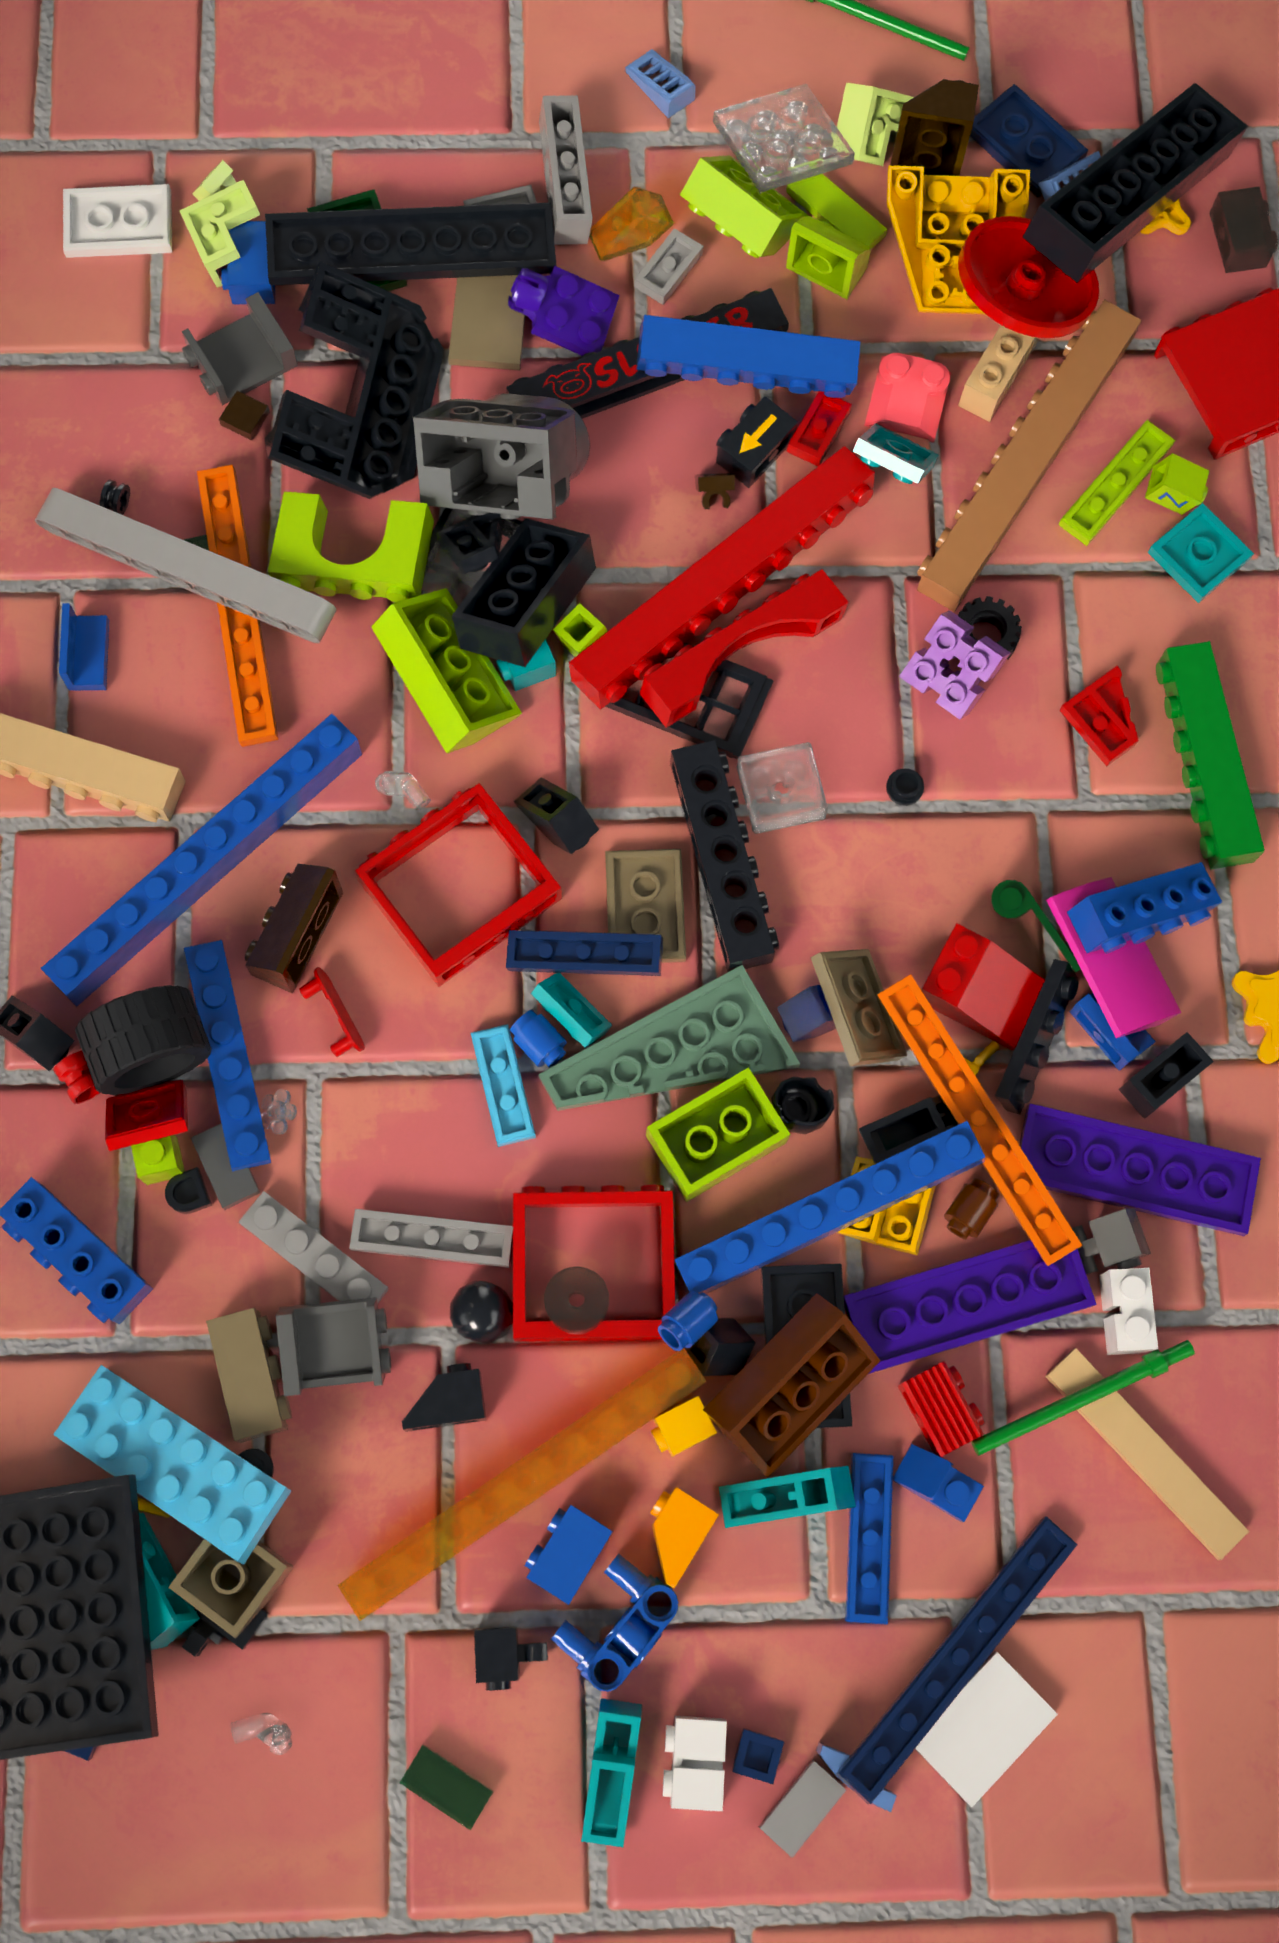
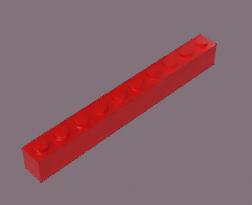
[569,446,875,710]

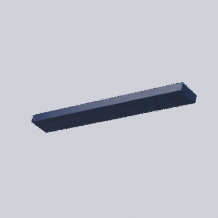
[836,1516,1078,1804]

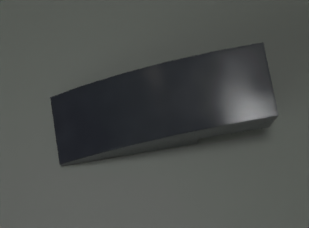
[859,1095,958,1164]

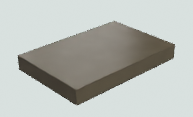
[448,275,526,370]
[605,849,686,963]
[811,949,907,1067]

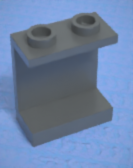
[182,292,298,406]

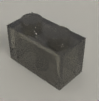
[1209,187,1278,273]

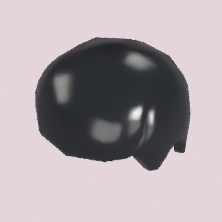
[771,1077,834,1135]
[449,1281,513,1344]

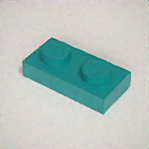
[531,973,612,1048]

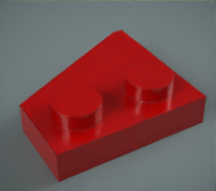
[1059,665,1139,766]

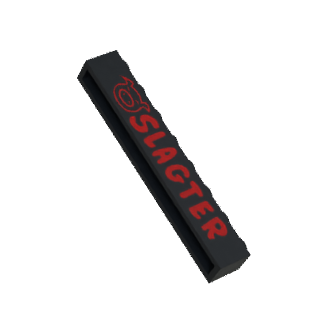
[506,288,789,419]

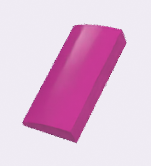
[1046,877,1182,1038]

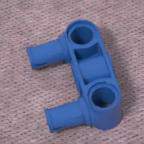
[550,1554,678,1692]

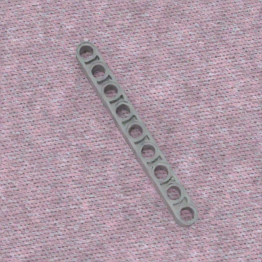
[35,488,337,643]

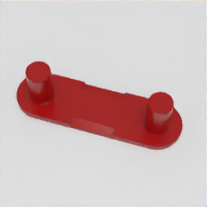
[299,967,365,1057]

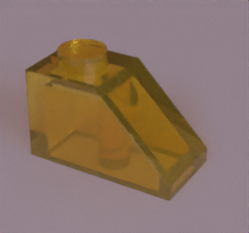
[589,186,674,261]

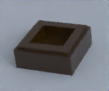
[219,391,270,440]

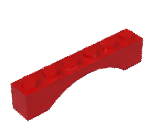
[640,569,849,728]

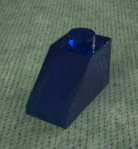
[777,985,836,1042]

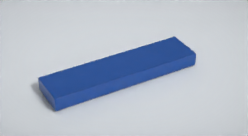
[845,1453,893,1624]

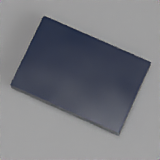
[970,84,1088,198]

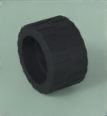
[75,985,212,1095]

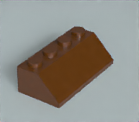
[703,1293,881,1478]

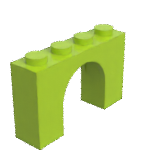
[268,491,434,602]

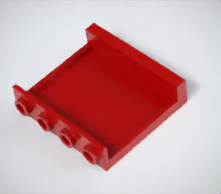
[1154,288,1279,460]

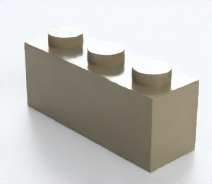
[206,1308,292,1443]

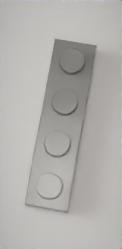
[239,1191,389,1303]
[349,1209,513,1268]

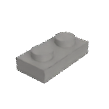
[634,228,703,305]

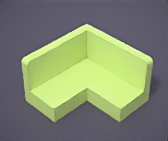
[831,82,914,166]
[179,180,260,288]

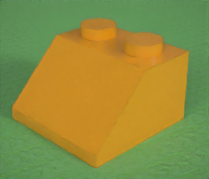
[650,1487,719,1588]

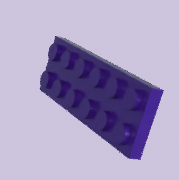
[1019,1103,1261,1236]
[844,1240,1097,1374]

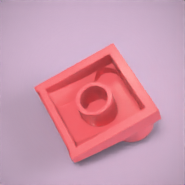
[864,353,951,442]

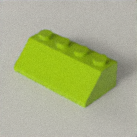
[371,588,522,753]

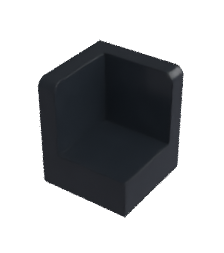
[683,1318,756,1376]

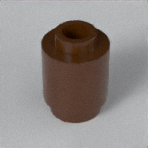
[944,1178,1000,1240]

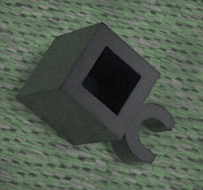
[474,1627,548,1691]

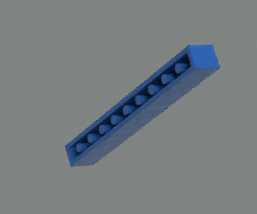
[40,714,362,1007]

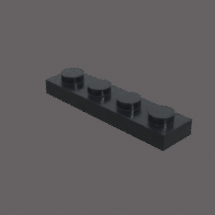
[995,959,1079,1115]

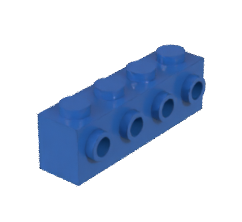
[1067,862,1222,954]
[0,1177,153,1325]

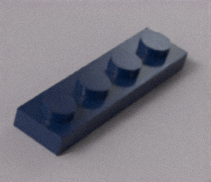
[506,930,663,976]

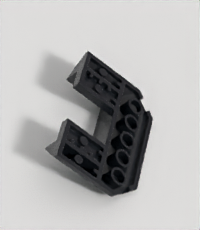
[264,261,444,499]

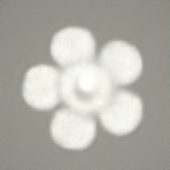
[261,1089,297,1135]

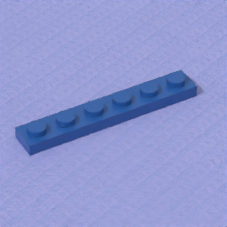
[184,940,271,1171]

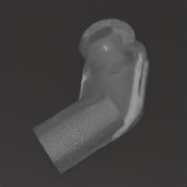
[375,771,431,811]
[231,1713,292,1755]

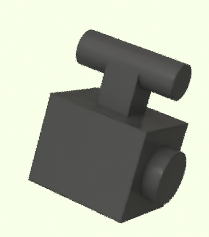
[1072,1208,1151,1275]

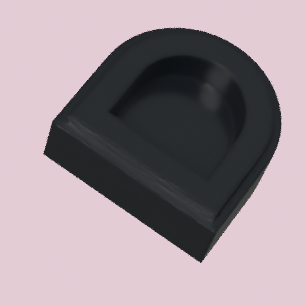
[165,1167,212,1214]

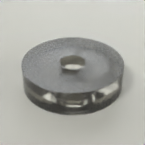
[544,1266,609,1334]

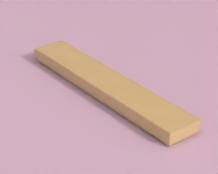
[1045,1348,1249,1560]

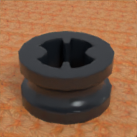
[99,479,130,515]

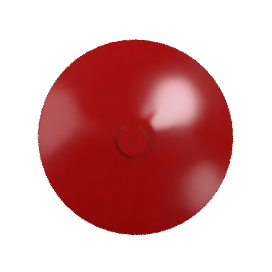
[958,216,1099,338]

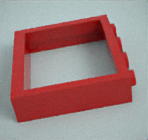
[355,783,562,987]
[513,1184,675,1342]

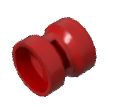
[54,1050,100,1104]

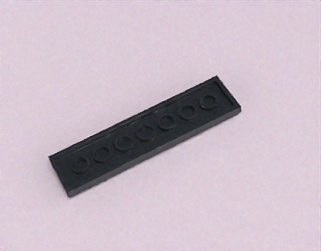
[265,202,556,286]

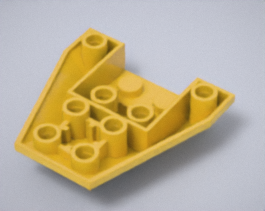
[887,166,1030,314]

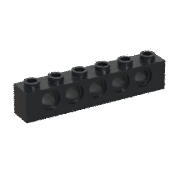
[670,740,779,973]

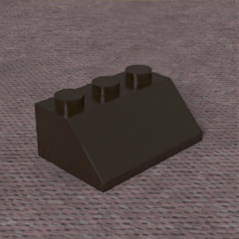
[890,79,979,176]
[245,864,343,994]

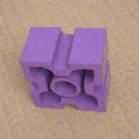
[899,611,1011,719]

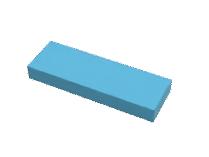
[470,1024,536,1147]

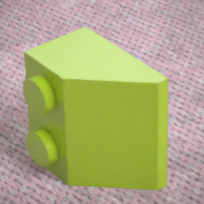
[786,216,871,300]

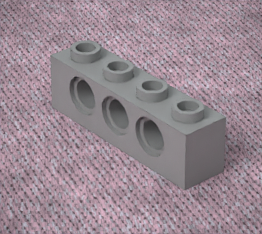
[539,96,593,245]

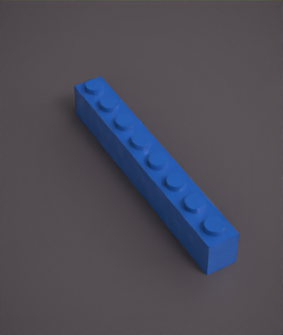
[674,1121,986,1294]

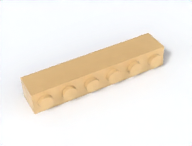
[0,713,186,822]

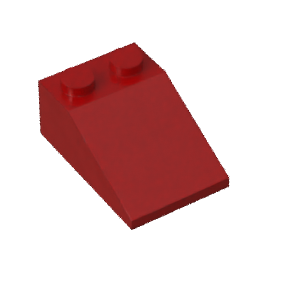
[921,923,1045,1051]

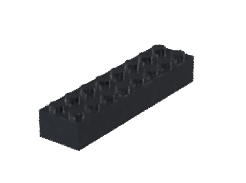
[1023,83,1248,283]

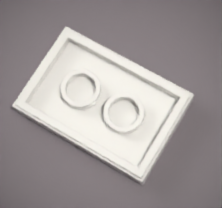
[63,184,172,258]
[915,1651,1058,1807]

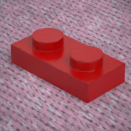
[787,391,852,466]

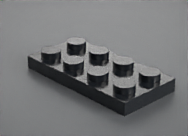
[761,1263,852,1429]

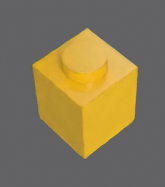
[651,1396,717,1457]

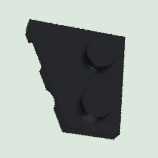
[436,513,505,574]

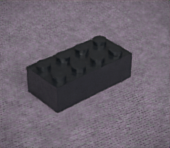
[452,518,596,667]

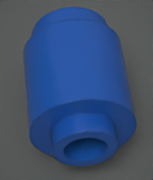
[510,1010,567,1068]
[658,1291,718,1351]

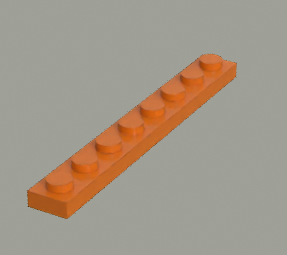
[197,464,279,747]
[877,974,1082,1266]

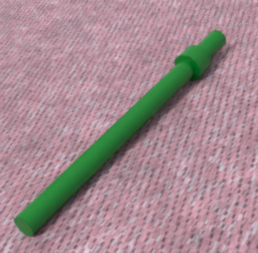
[806,0,970,61]
[971,1340,1195,1456]

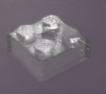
[737,742,828,834]

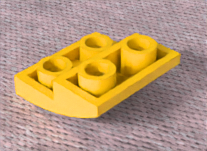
[837,1156,936,1255]

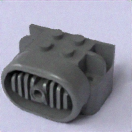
[413,394,590,520]

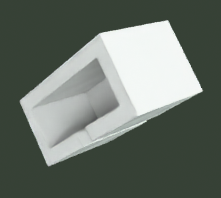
[1099,1268,1158,1355]
[663,1716,727,1811]

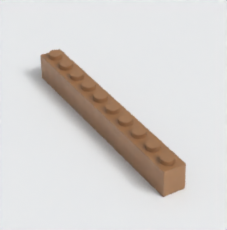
[917,299,1142,612]

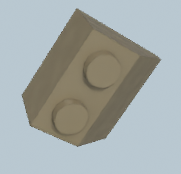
[168,1539,294,1638]

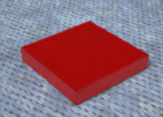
[105,1079,188,1151]

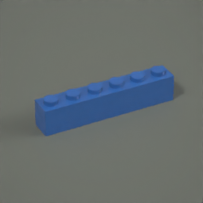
[636,315,861,398]

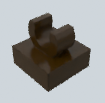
[695,473,735,509]

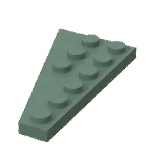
[538,965,800,1111]

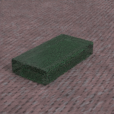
[399,1744,494,1830]

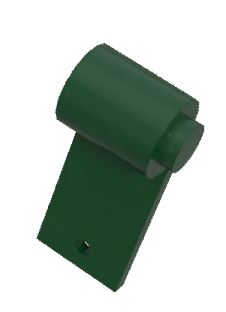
[991,880,1081,973]

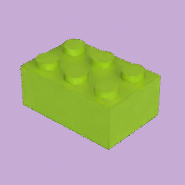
[646,1067,791,1202]

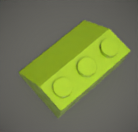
[680,155,809,258]

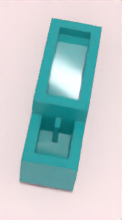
[581,1698,642,1847]

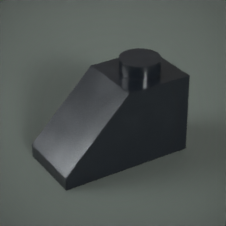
[514,777,599,854]
[0,996,75,1071]
[402,1363,487,1432]

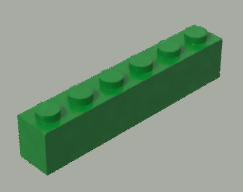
[1156,641,1265,870]

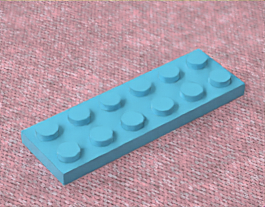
[53,1365,291,1565]

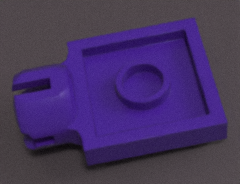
[508,266,620,356]

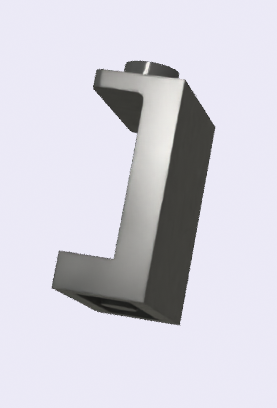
[276,1297,391,1396]

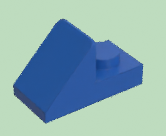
[893,1444,984,1522]

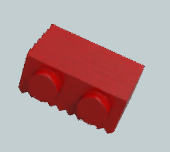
[898,1361,985,1457]

